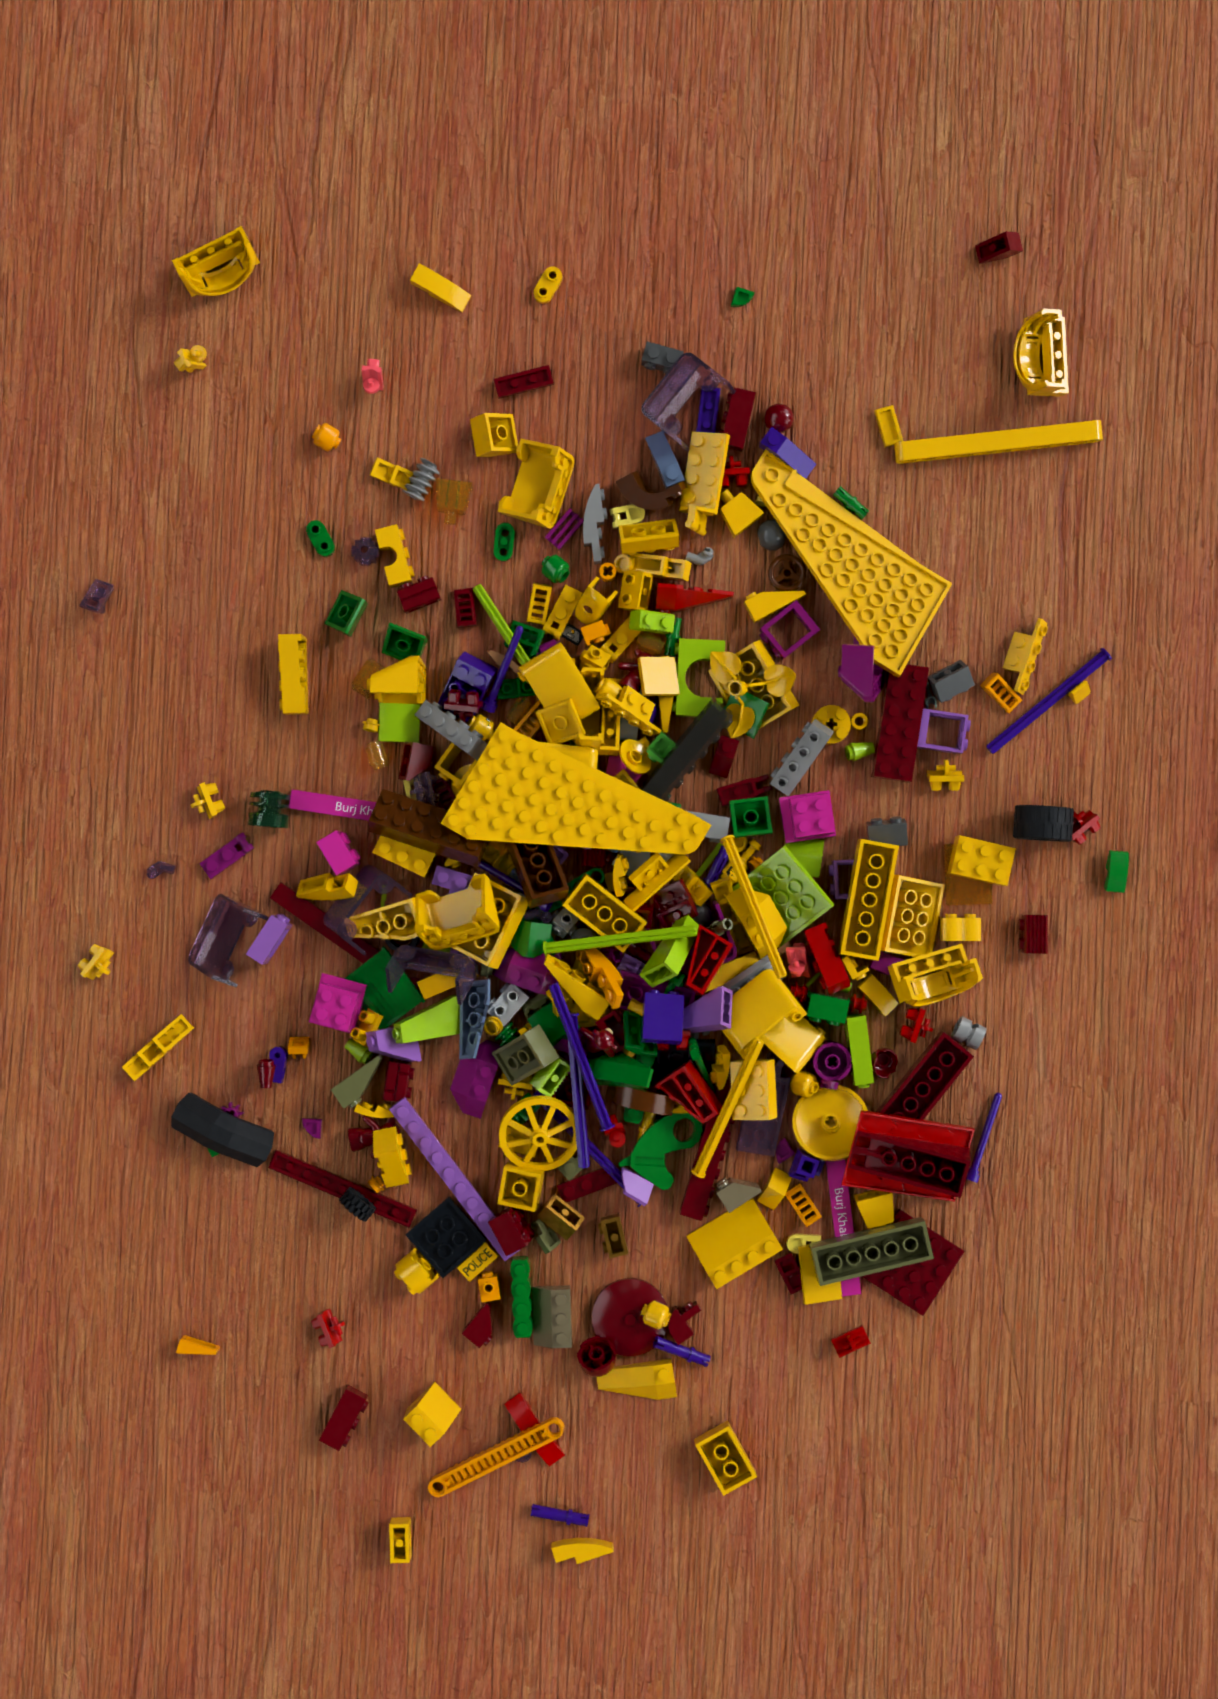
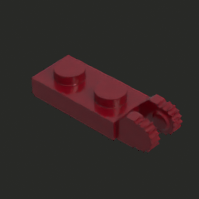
[716,774,772,807]

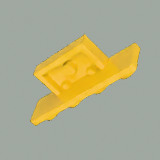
[1002,618,1048,695]
[595,686,662,736]
[623,853,691,912]

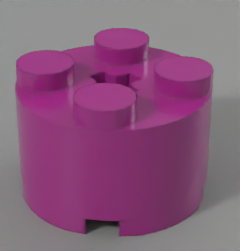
[811,1041,852,1081]

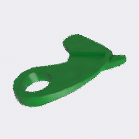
[618,1113,703,1190]

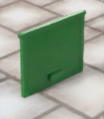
[344,946,426,1029]

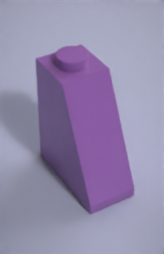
[683,986,733,1033]
[366,1026,422,1062]

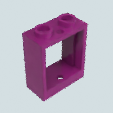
[759,600,820,660]

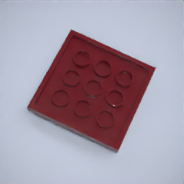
[862,1209,965,1316]

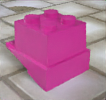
[779,790,836,843]
[309,973,367,1033]

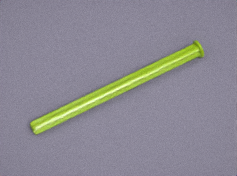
[473,584,530,665]
[543,925,698,956]

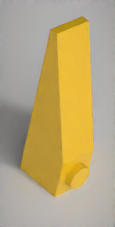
[344,897,418,941]

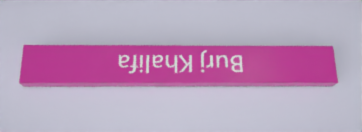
[289,789,377,821]
[826,1159,861,1296]

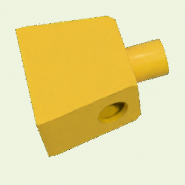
[720,489,764,538]
[853,1190,894,1229]

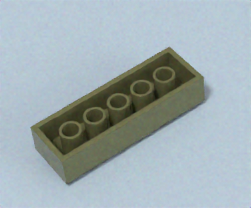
[809,1217,934,1286]

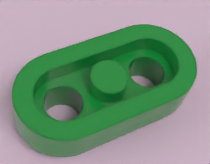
[306,520,335,557]
[493,523,515,562]

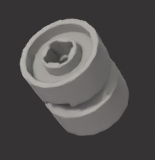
[951,1016,987,1050]

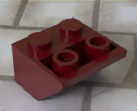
[488,1207,534,1256]

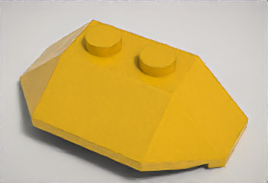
[725,887,787,959]

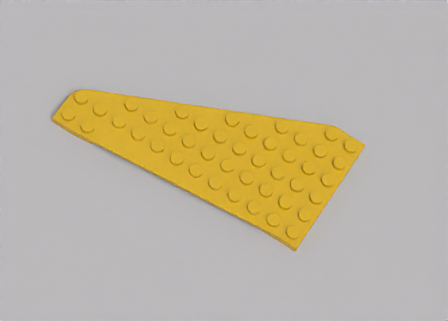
[750,449,952,678]
[441,722,712,854]

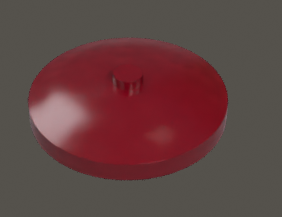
[592,1278,668,1356]

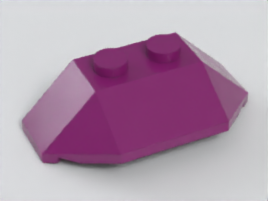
[492,947,559,995]
[450,1040,500,1119]

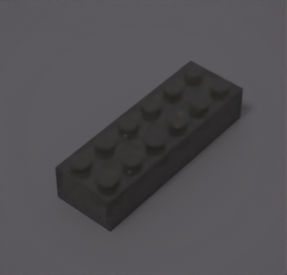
[641,696,733,802]

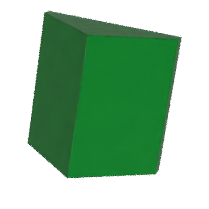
[324,590,368,637]
[382,623,428,660]
[729,796,773,838]

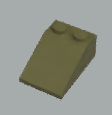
[492,1024,559,1086]
[331,1055,384,1109]

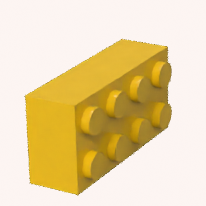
[562,873,647,953]

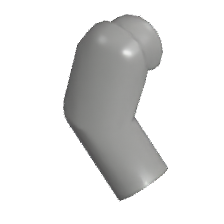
[685,547,713,565]

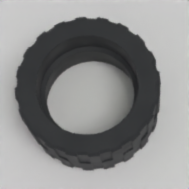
[1013,805,1074,842]

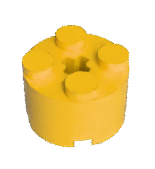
[811,705,851,745]
[394,1248,439,1295]

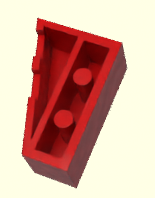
[804,922,851,995]
[686,924,733,997]
[654,1060,723,1124]

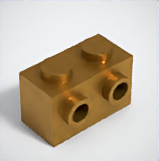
[536,1194,585,1241]
[598,1213,628,1259]

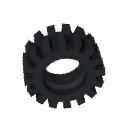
[339,1187,376,1222]

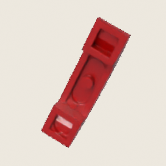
[504,1392,565,1467]

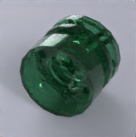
[248,790,291,828]

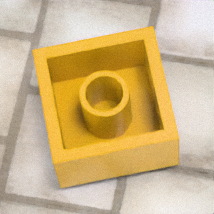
[497,1162,545,1212]

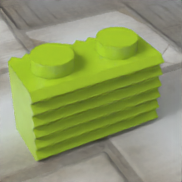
[629,609,675,634]
[530,1055,570,1097]

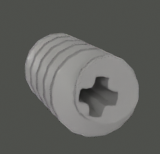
[402,458,440,501]

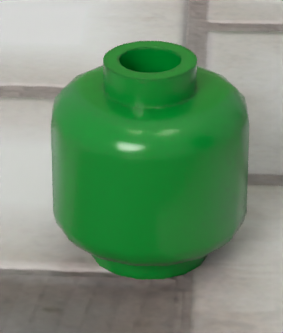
[541,555,570,583]

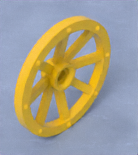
[499,1096,577,1171]

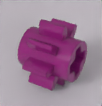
[600,946,623,967]
[221,1102,244,1118]

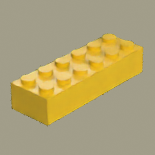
[838,839,899,961]

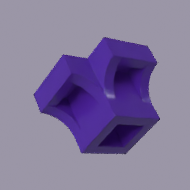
[788,1148,825,1182]

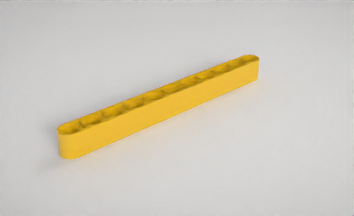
[894,420,1103,464]

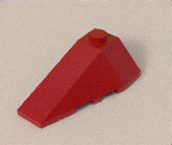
[655,583,734,614]

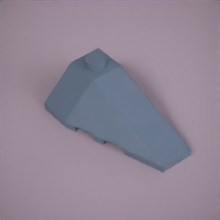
[459,979,490,1060]

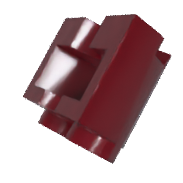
[595,1009,624,1053]

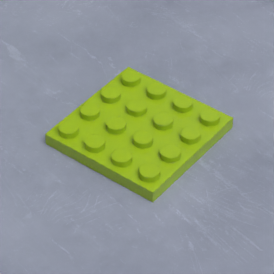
[732,845,835,948]

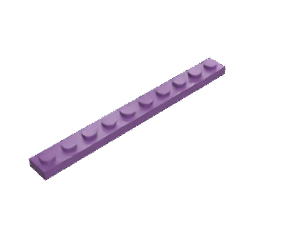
[389,1097,519,1261]

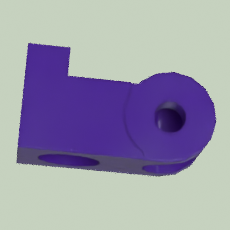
[269,1046,288,1084]

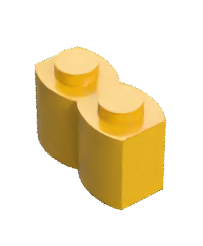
[940,914,981,941]

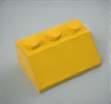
[618,519,679,555]

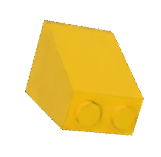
[403,1382,461,1447]

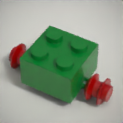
[790,982,867,1026]

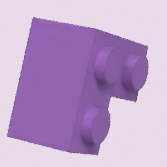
[431,865,473,894]

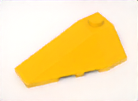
[544,954,610,1020]
[596,1358,677,1400]

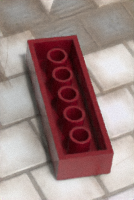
[871,664,929,783]
[876,1031,974,1120]

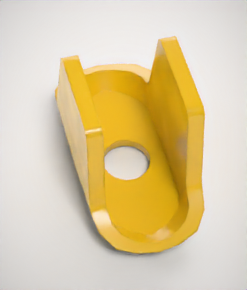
[575,576,618,625]

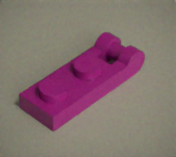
[199,833,254,879]

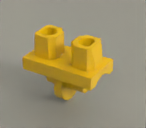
[174,345,207,373]
[927,759,964,791]
[190,782,225,819]
[78,944,114,980]
[350,1008,384,1048]
[498,1072,533,1101]

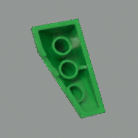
[582,1050,654,1088]

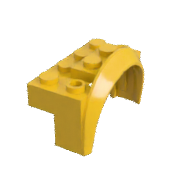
[172,226,260,297]
[1013,309,1069,397]
[572,667,621,756]
[887,943,983,1007]

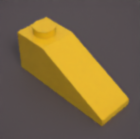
[743,591,806,624]

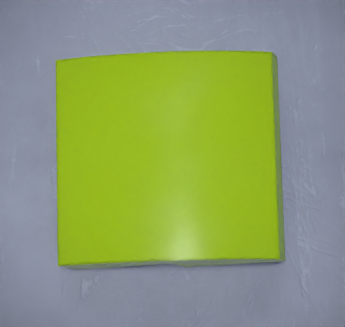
[378,703,420,743]
[785,839,824,878]

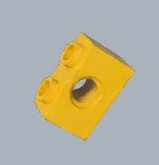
[389,1517,412,1563]

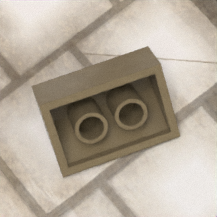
[532,1285,572,1348]

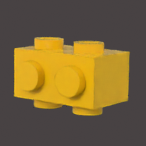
[618,570,654,611]

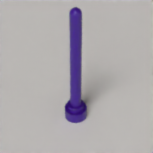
[482,626,523,713]
[479,859,553,912]
[966,1093,1002,1183]

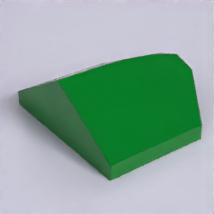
[504,620,545,659]
[511,921,553,958]

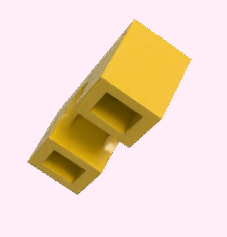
[375,524,415,588]

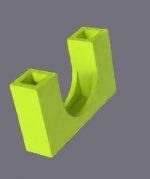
[672,638,725,719]

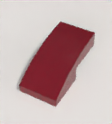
[774,1252,802,1295]

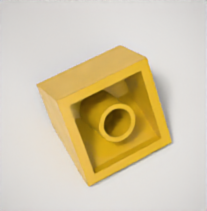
[470,413,518,457]

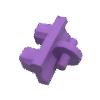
[617,953,646,974]

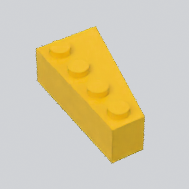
[278,634,309,715]

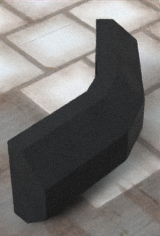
[171,1093,274,1167]

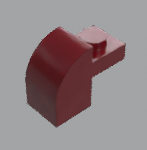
[668,1301,701,1345]

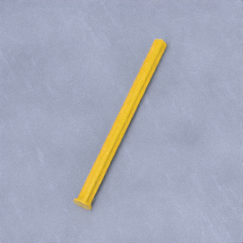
[720,835,787,979]
[691,1038,764,1178]

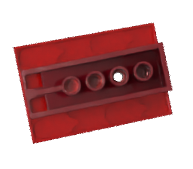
[841,1111,975,1202]

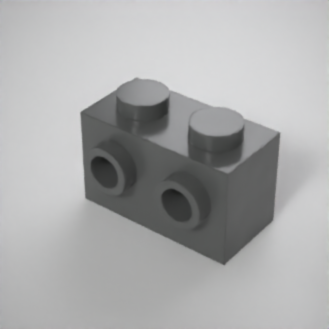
[641,341,684,375]
[928,660,975,703]
[866,816,908,846]

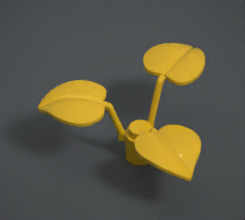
[710,651,796,738]

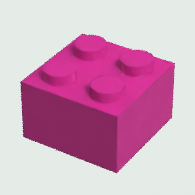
[316,830,361,876]

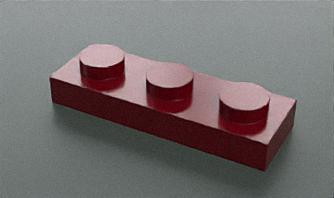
[494,365,554,399]
[557,1168,617,1203]

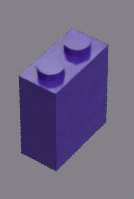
[641,990,684,1045]

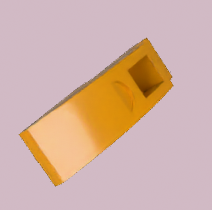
[576,948,624,1009]

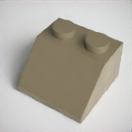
[715,1178,762,1213]

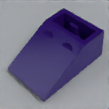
[438,651,498,722]

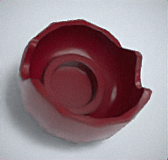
[764,404,794,433]
[871,1048,898,1079]

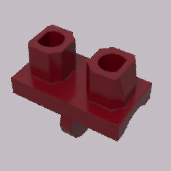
[444,689,483,722]

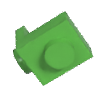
[646,731,676,764]

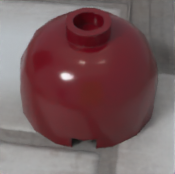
[577,1336,616,1377]

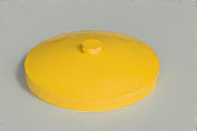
[792,1085,868,1161]

